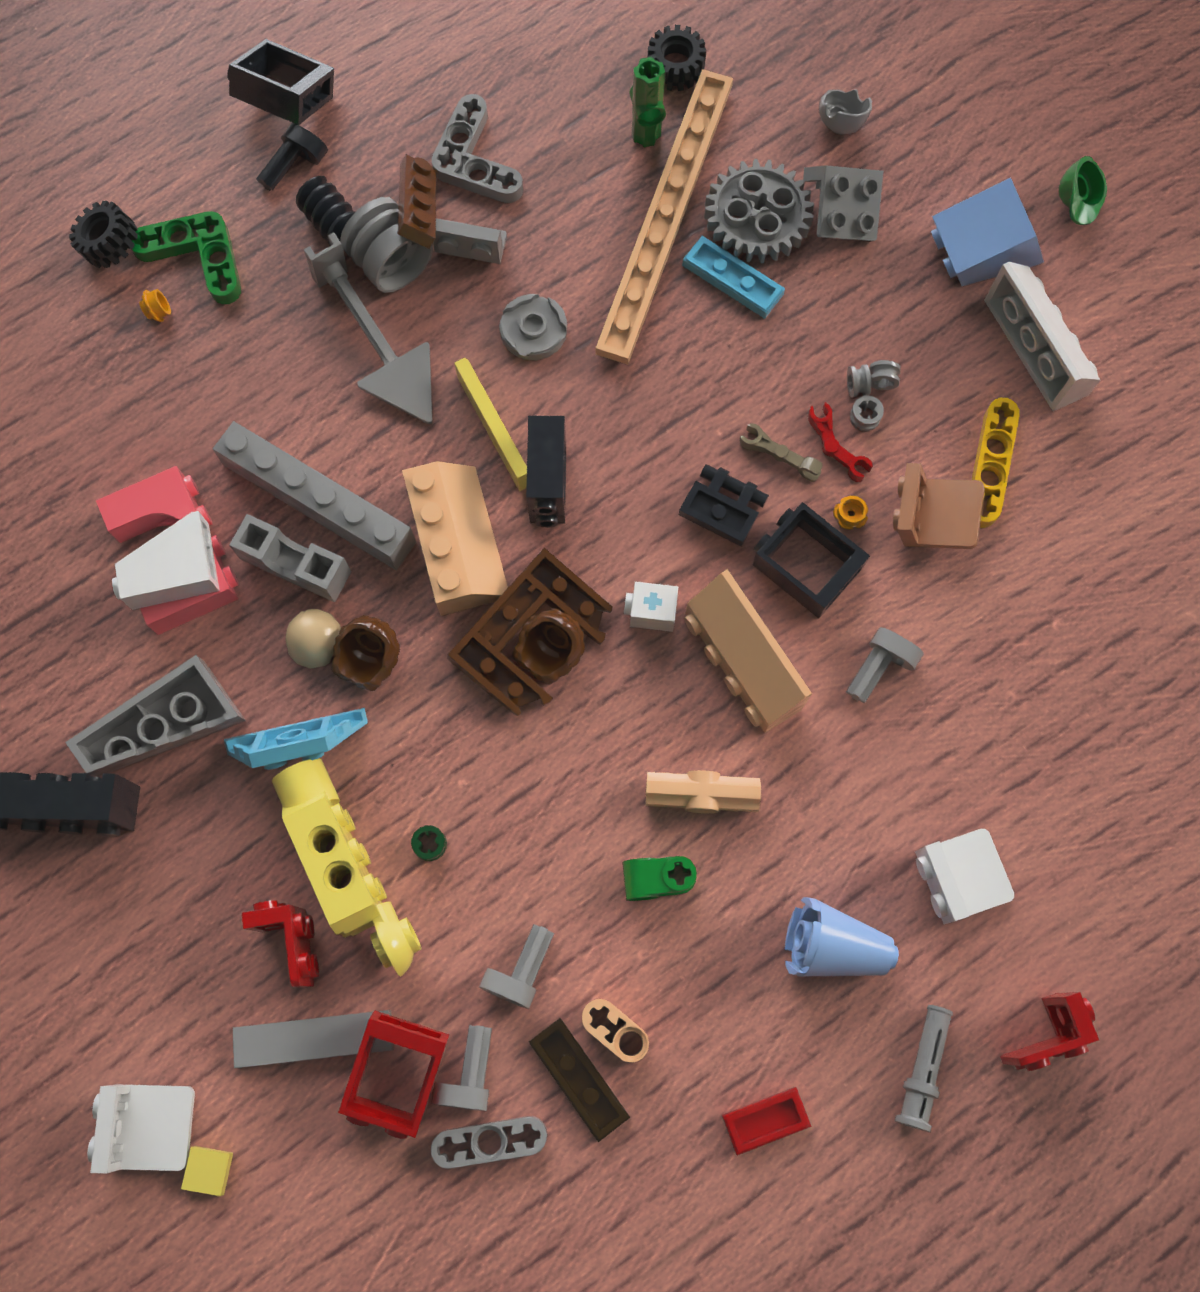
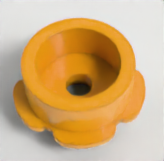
[139,289,171,322]
[833,496,869,530]

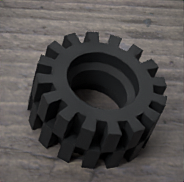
[648,24,706,91]
[69,201,138,268]

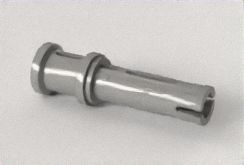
[895,1005,953,1133]

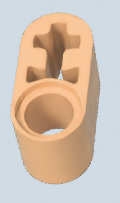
[582,999,649,1062]

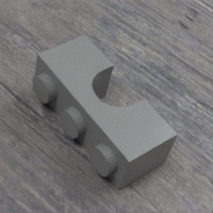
[229,514,352,602]

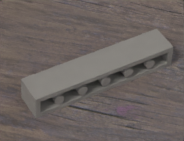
[213,421,416,571]

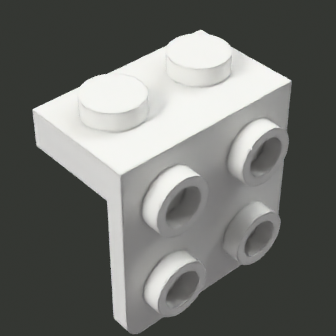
[915,829,1014,924]
[87,1084,195,1174]

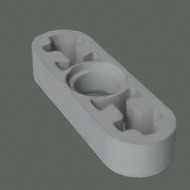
[431,1116,548,1169]

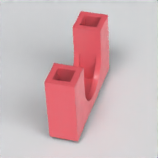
[96,466,239,635]

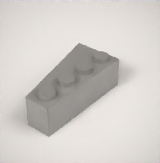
[65,655,246,777]

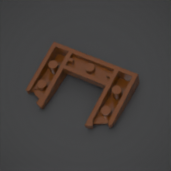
[447,548,613,716]

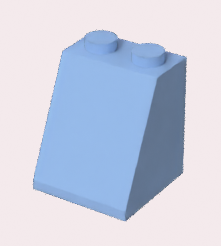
[931,177,1044,286]

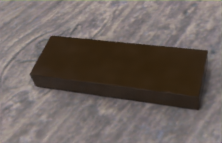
[529,1018,630,1142]

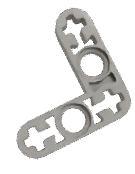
[432,94,523,203]

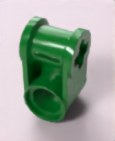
[622,856,697,901]

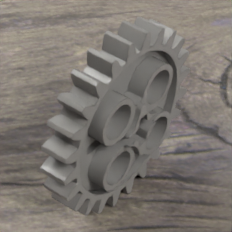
[704,159,814,263]

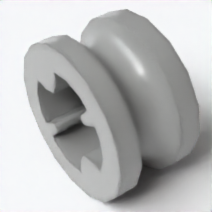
[869,360,901,390]
[847,364,871,398]
[850,395,884,431]

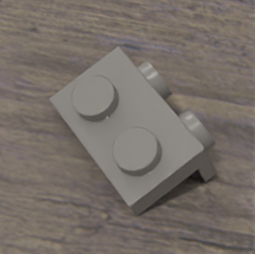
[433,218,507,264]

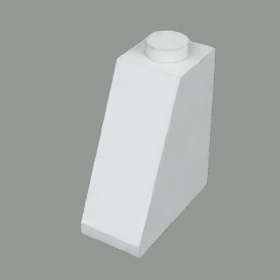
[112,511,220,610]

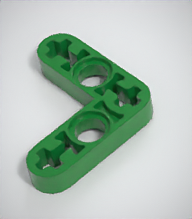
[131,211,241,304]

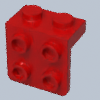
[242,900,319,988]
[1000,992,1099,1071]

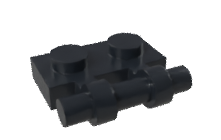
[678,464,769,547]

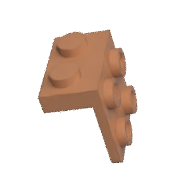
[893,463,985,549]

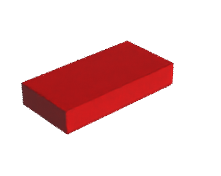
[722,1087,812,1156]

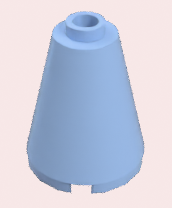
[785,897,899,977]

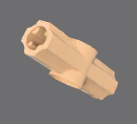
[645,770,761,814]

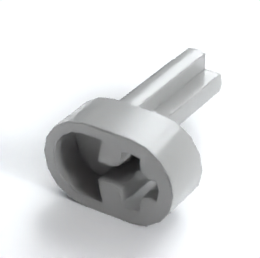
[846,627,924,703]
[479,924,554,1009]
[431,1025,492,1111]

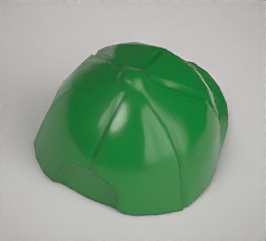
[1059,156,1107,225]

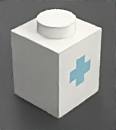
[624,582,679,632]

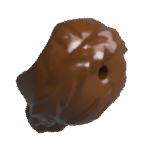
[512,609,585,685]
[331,615,400,691]

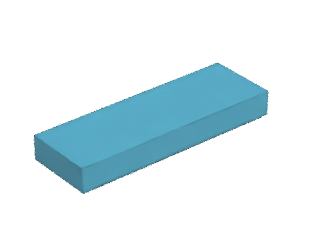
[682,236,785,319]

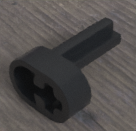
[256,123,328,191]

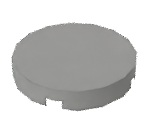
[499,294,567,361]

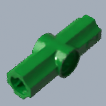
[629,57,666,148]

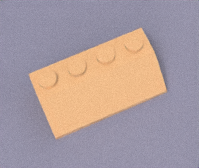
[402,461,508,616]
[684,569,812,733]

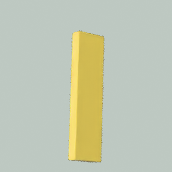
[454,358,527,491]

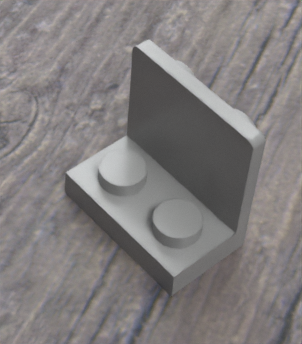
[803,165,884,241]

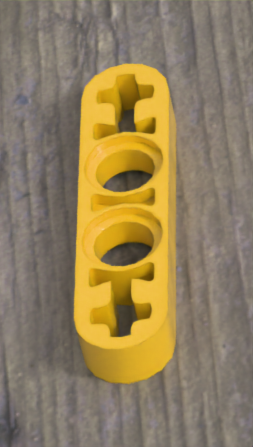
[972,397,1020,528]

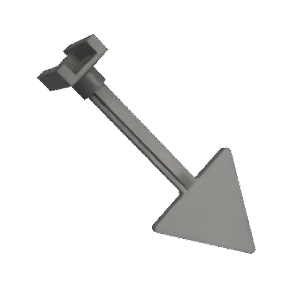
[304,233,432,424]

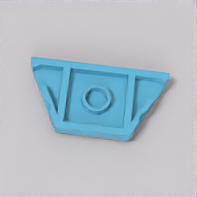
[224,708,368,770]

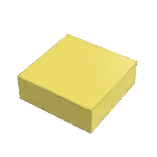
[181,1146,233,1196]

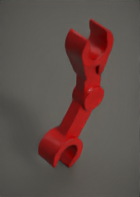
[808,402,873,483]

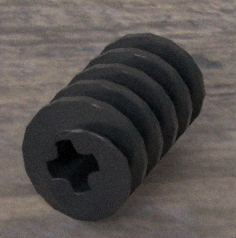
[296,176,355,246]

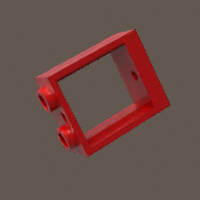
[338,1010,450,1139]

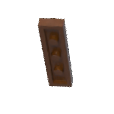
[397,154,436,249]

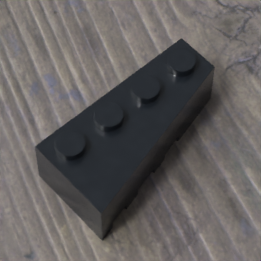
[0,772,140,837]

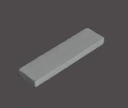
[233,1010,394,1068]

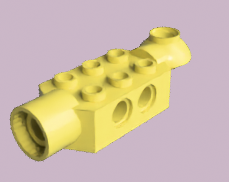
[272,758,421,977]

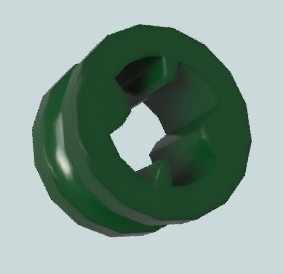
[411,825,447,861]

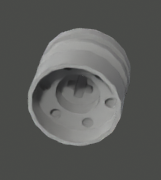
[340,197,433,293]

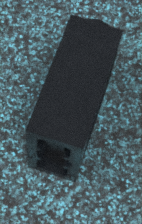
[227,39,334,125]
[526,416,566,528]
[753,502,870,619]

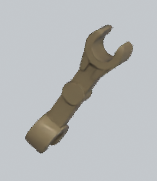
[739,423,823,482]

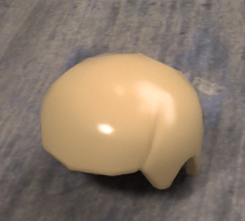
[285,609,341,669]

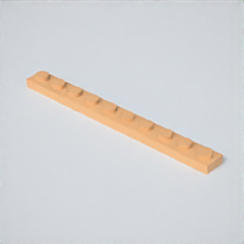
[596,69,733,365]

